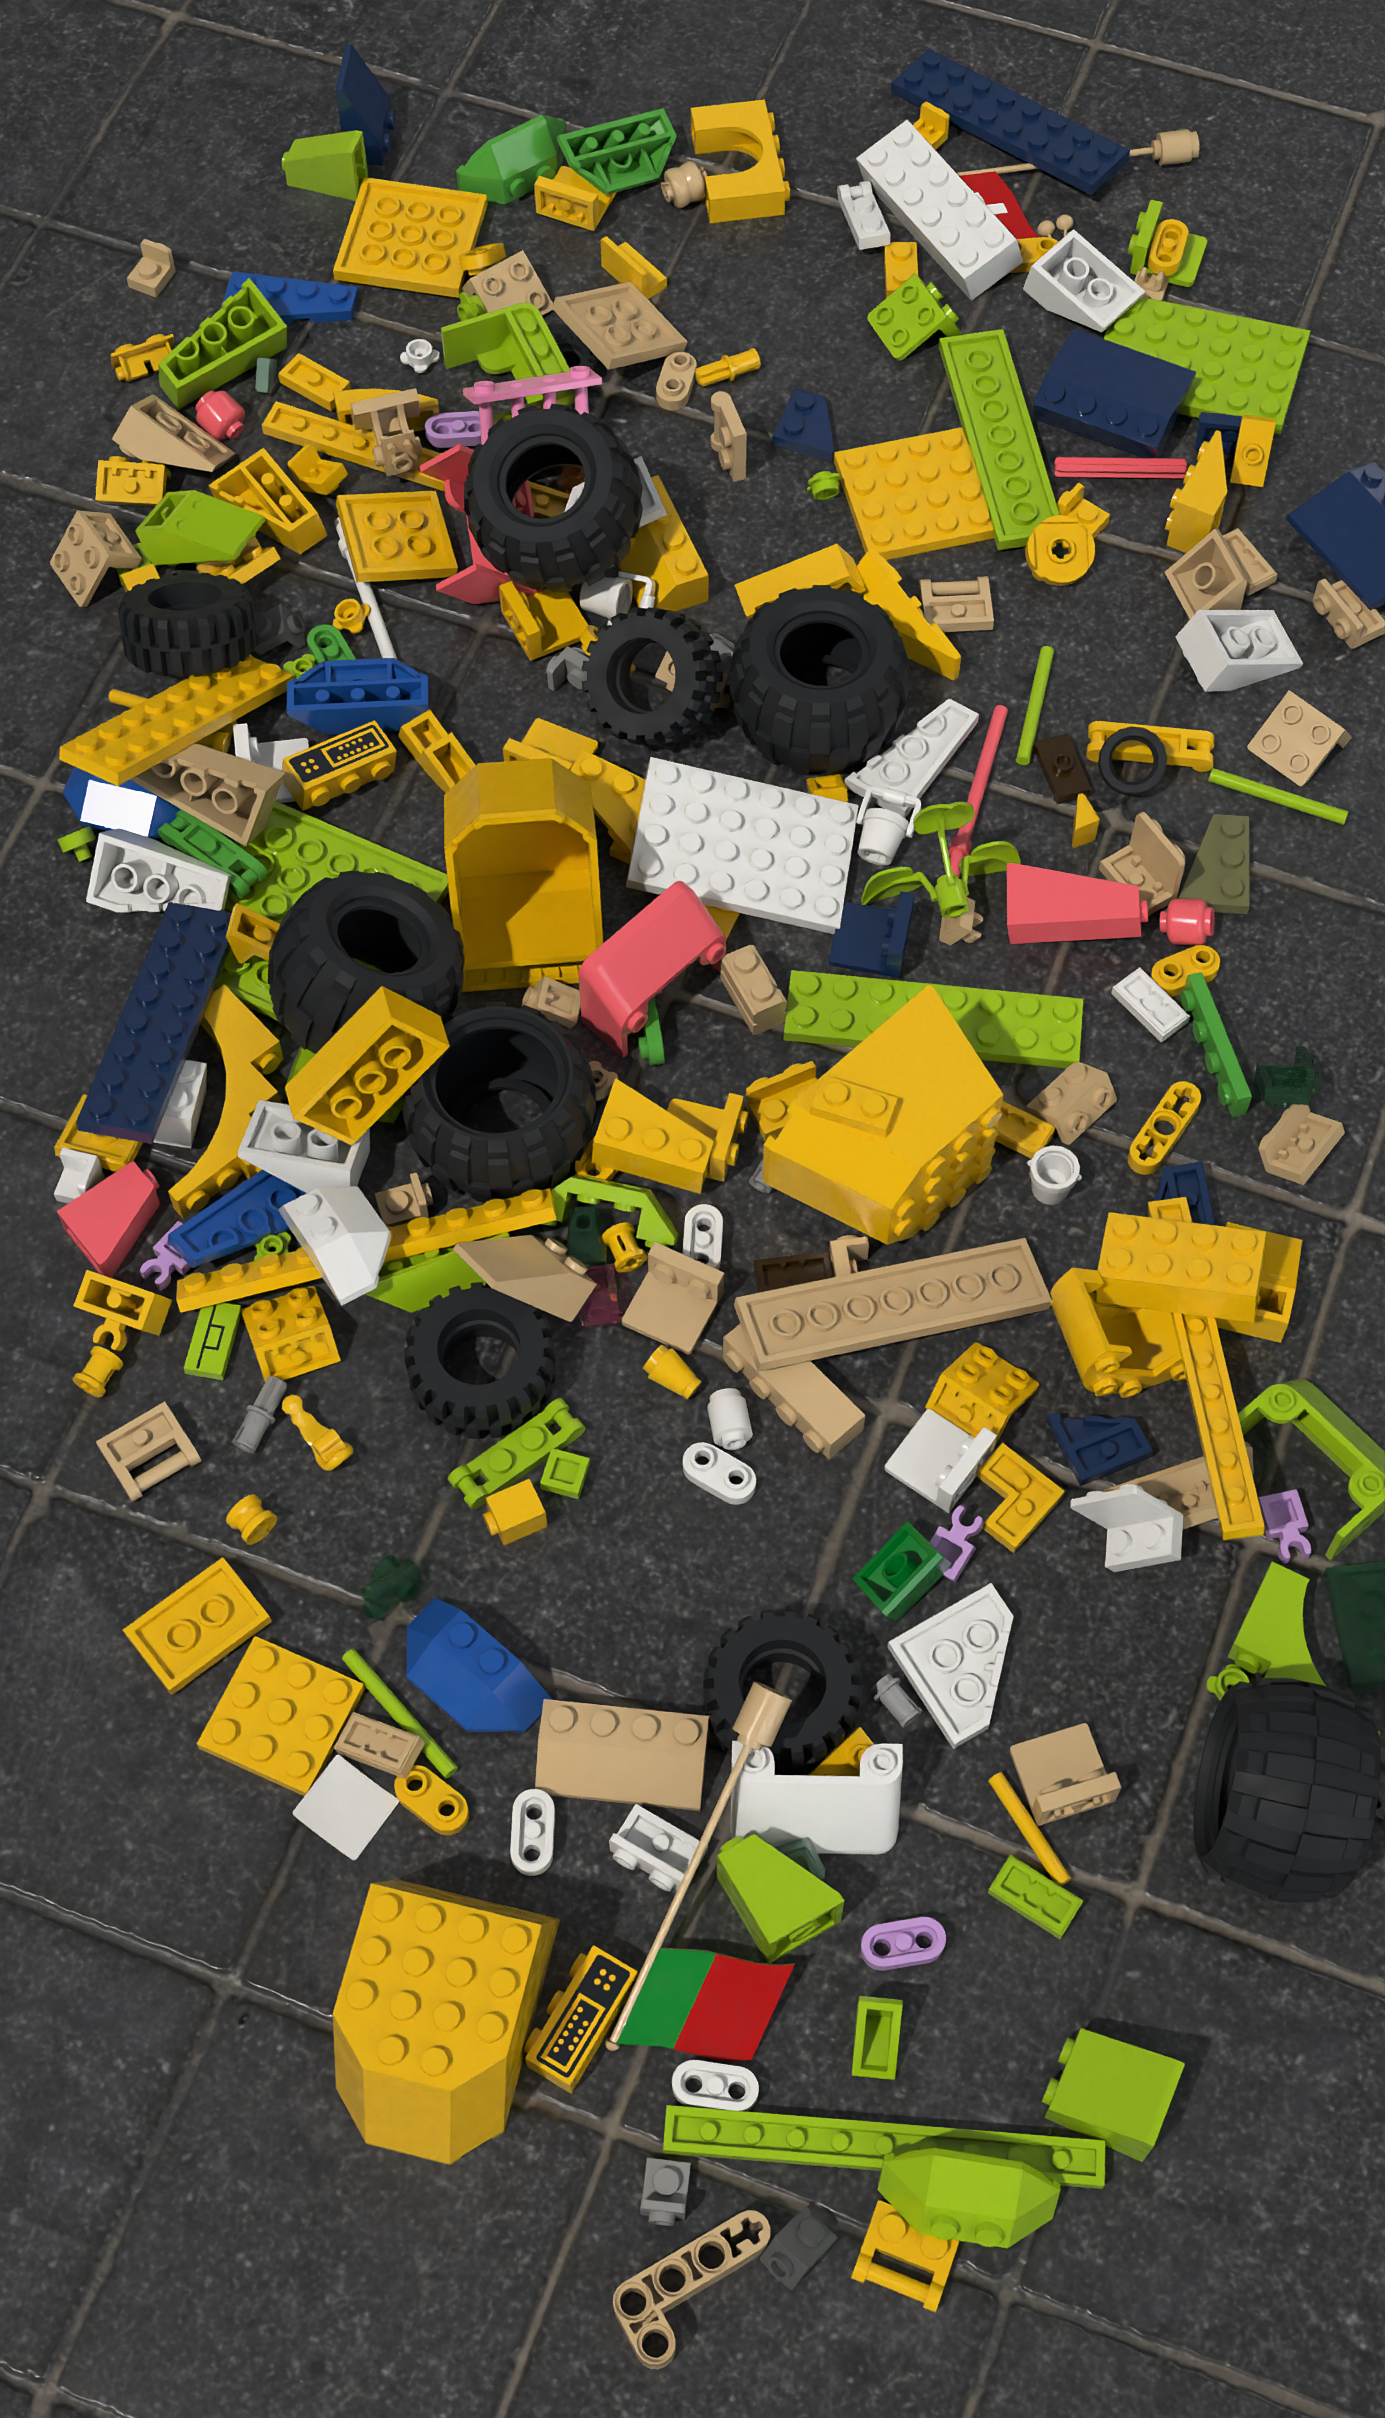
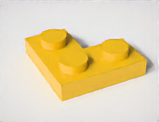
[977,1442,1065,1553]

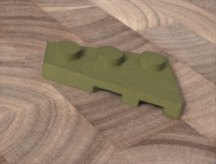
[1179,814,1250,914]

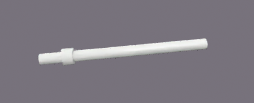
[334,517,398,660]

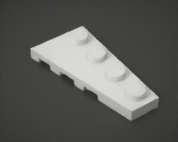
[845,699,979,818]

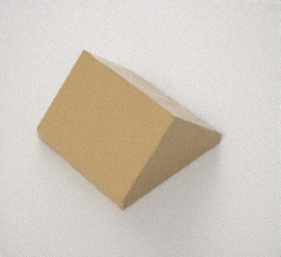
[1164,528,1248,619]

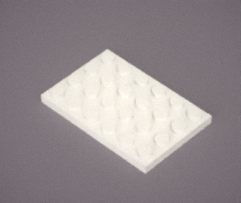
[625,757,858,934]

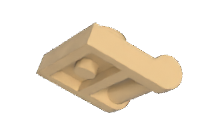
[711,391,747,482]
[919,576,994,632]
[96,1401,202,1502]

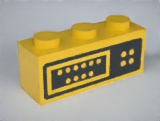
[282,720,397,811]
[523,1945,638,2094]

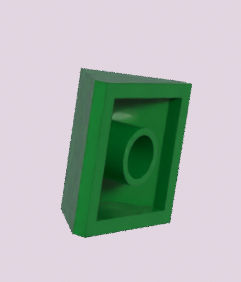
[852,1521,953,1623]

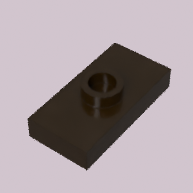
[1033,733,1091,804]
[753,1251,834,1293]

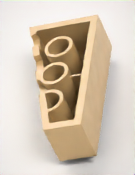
[130,743,285,846]

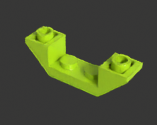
[542,1174,680,1248]

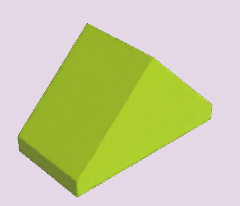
[852,1996,903,2080]

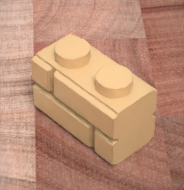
[720,945,787,1035]

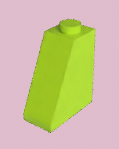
[282,130,369,201]

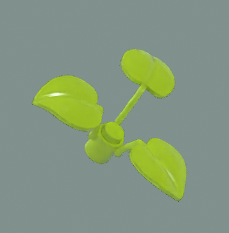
[861,802,1021,918]

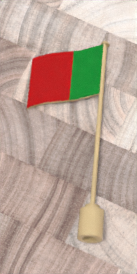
[604,1681,795,2061]

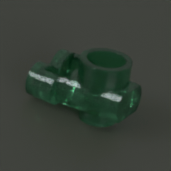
[564,1207,607,1267]
[361,1555,420,1622]

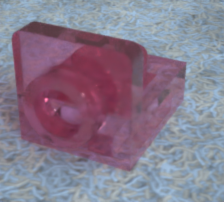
[580,1264,619,1326]

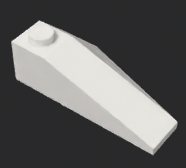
[86,828,231,913]

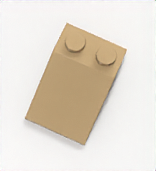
[112,394,236,472]
[453,1235,597,1322]

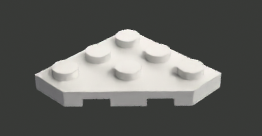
[888,1583,1013,1749]

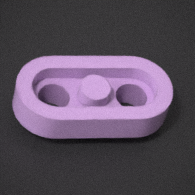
[425,411,482,448]
[861,1917,946,1971]

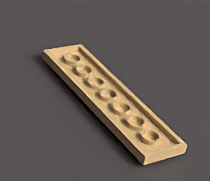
[734,1238,1052,1372]

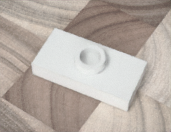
[1111,967,1190,1043]

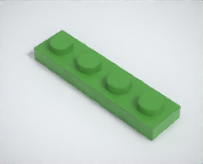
[1180,972,1252,1118]

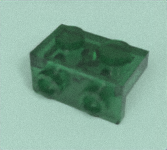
[1255,1046,1319,1108]

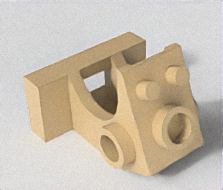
[351,388,423,476]

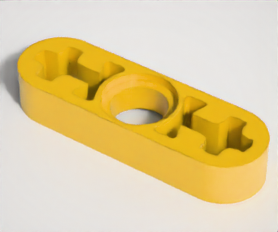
[1127,1081,1201,1175]

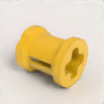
[601,1222,648,1273]
[72,1346,123,1398]

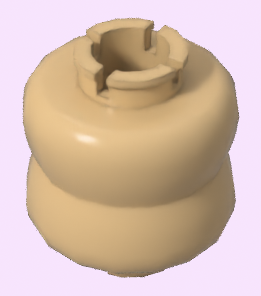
[661,161,707,208]

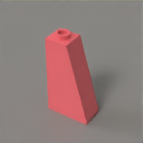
[1007,863,1148,944]

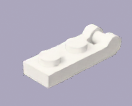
[837,181,890,250]

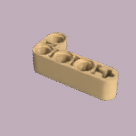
[613,2210,771,2370]

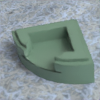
[255,358,277,393]
[774,1837,825,1879]

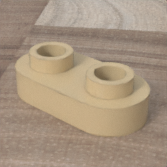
[656,352,697,411]

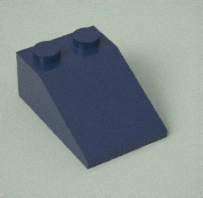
[336,44,396,166]

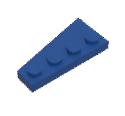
[220,271,359,324]
[167,1170,306,1268]

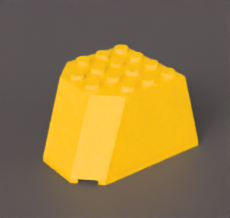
[444,758,603,992]
[762,984,1003,1245]
[333,1879,560,2165]

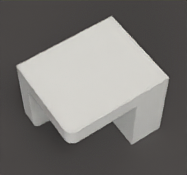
[54,1148,105,1203]

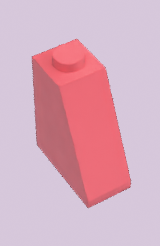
[57,1161,160,1278]

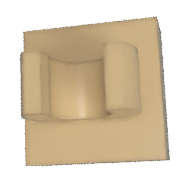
[1134,267,1169,301]
[939,897,983,946]

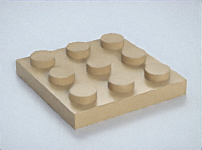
[552,282,688,370]

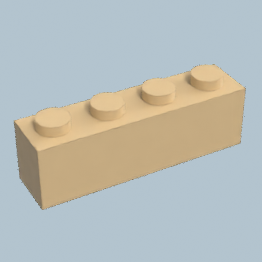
[723,1324,865,1460]

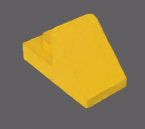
[226,903,280,964]

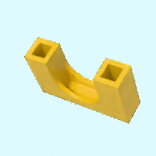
[691,99,790,223]

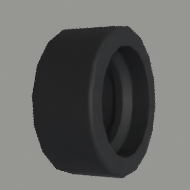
[1098,726,1167,795]

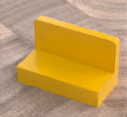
[600,236,667,299]

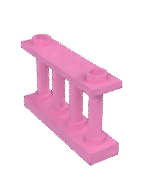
[463,366,602,445]

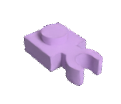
[140,1221,191,1291]
[1258,1489,1311,1564]
[930,1505,984,1583]

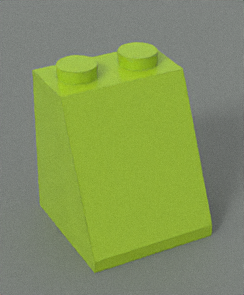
[717,1834,844,1964]
[1041,2028,1185,2162]

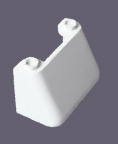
[730,1741,903,1855]

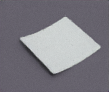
[293,1755,399,1860]

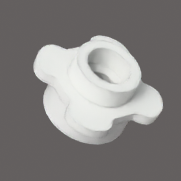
[400,339,440,373]

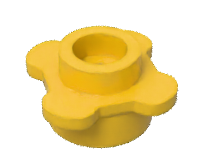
[333,599,371,634]

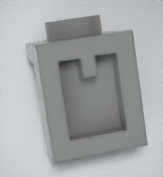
[546,646,589,692]
[640,2158,691,2226]

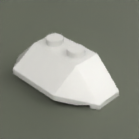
[278,1186,391,1306]

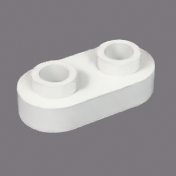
[682,1204,723,1270]
[683,1442,756,1505]
[510,1789,555,1876]
[672,2060,759,2112]

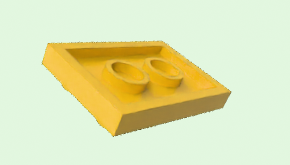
[123,1557,272,1696]

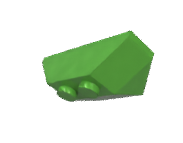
[556,108,677,195]
[456,115,567,204]

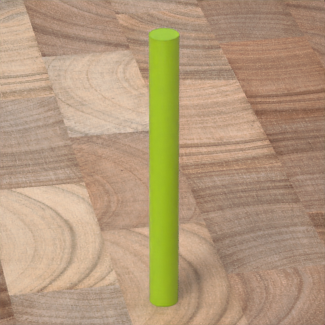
[1016,646,1054,765]
[1208,768,1349,825]
[342,1648,458,1779]

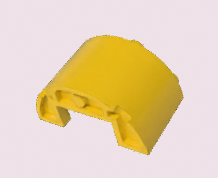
[1050,1268,1186,1398]

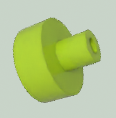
[57,826,96,862]

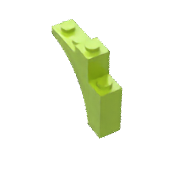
[1228,1561,1381,1735]

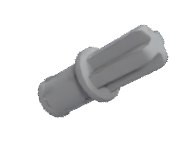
[232,1376,287,1454]

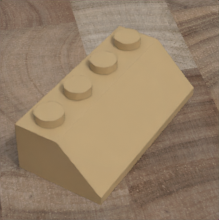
[535,1699,709,1811]

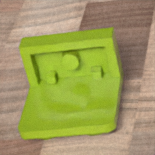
[1128,200,1207,287]
[867,273,962,361]

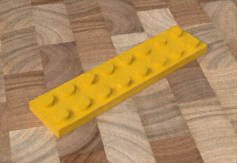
[59,654,294,786]

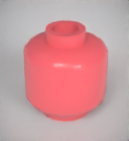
[195,390,245,441]
[1160,899,1215,945]

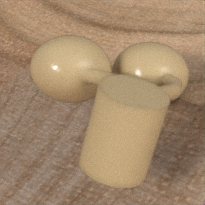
[1038,215,1073,238]

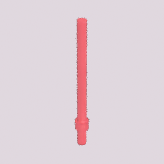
[948,705,1008,878]

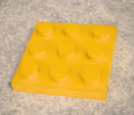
[336,491,458,583]
[197,1636,365,1796]

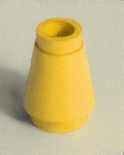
[643,1345,702,1400]

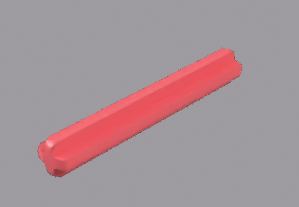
[1054,457,1187,479]

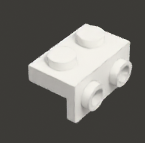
[609,1804,708,1892]

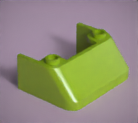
[441,303,575,425]
[1238,1379,1385,1561]

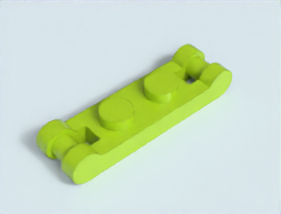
[448,1398,586,1510]

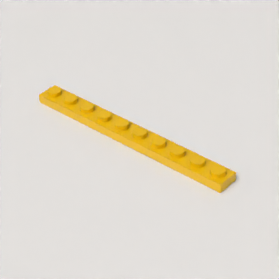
[262,401,570,519]
[176,1188,557,1313]
[1148,1197,1265,1540]

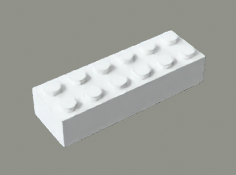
[856,120,1023,301]

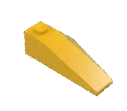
[857,548,961,681]

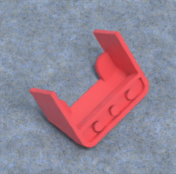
[420,444,544,604]
[578,881,726,1058]

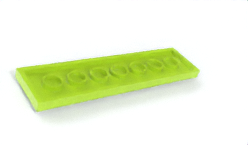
[939,329,1060,550]
[784,970,1084,1068]

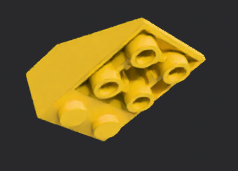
[1165,430,1227,553]
[1215,1222,1302,1343]

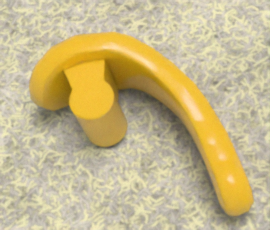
[282,1394,354,1471]

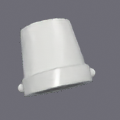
[1027,1145,1082,1205]

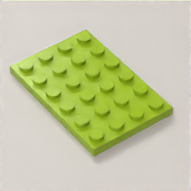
[1104,297,1311,435]

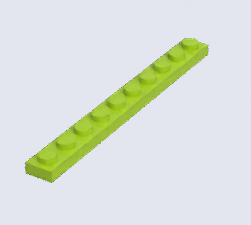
[663,2105,1105,2189]

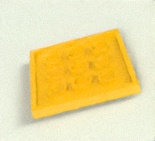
[333,177,488,298]
[834,427,994,560]

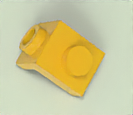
[913,101,950,150]
[287,444,348,495]

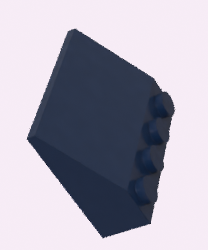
[1033,328,1196,458]
[1286,462,1385,610]

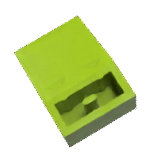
[135,490,266,566]

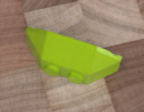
[365,1232,510,1313]
[878,2148,1060,2249]

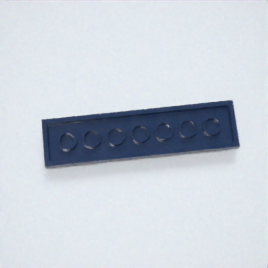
[891,49,1130,195]
[77,902,232,1144]

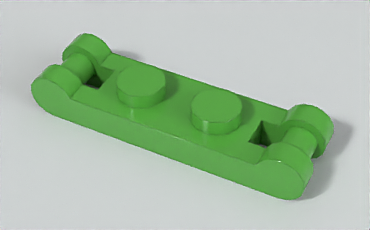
[157,809,269,899]

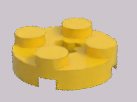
[1025,515,1095,586]

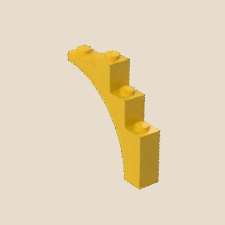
[168,984,284,1218]

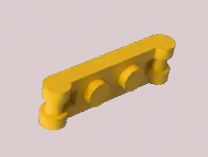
[1086,721,1215,772]

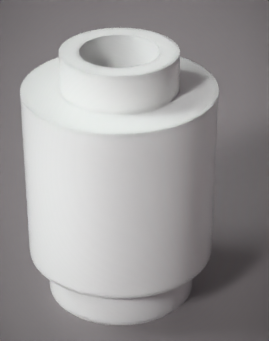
[707,1388,753,1450]

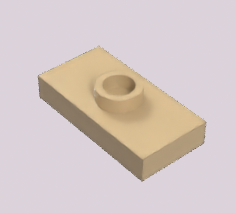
[1223,528,1278,596]
[334,1712,425,1779]

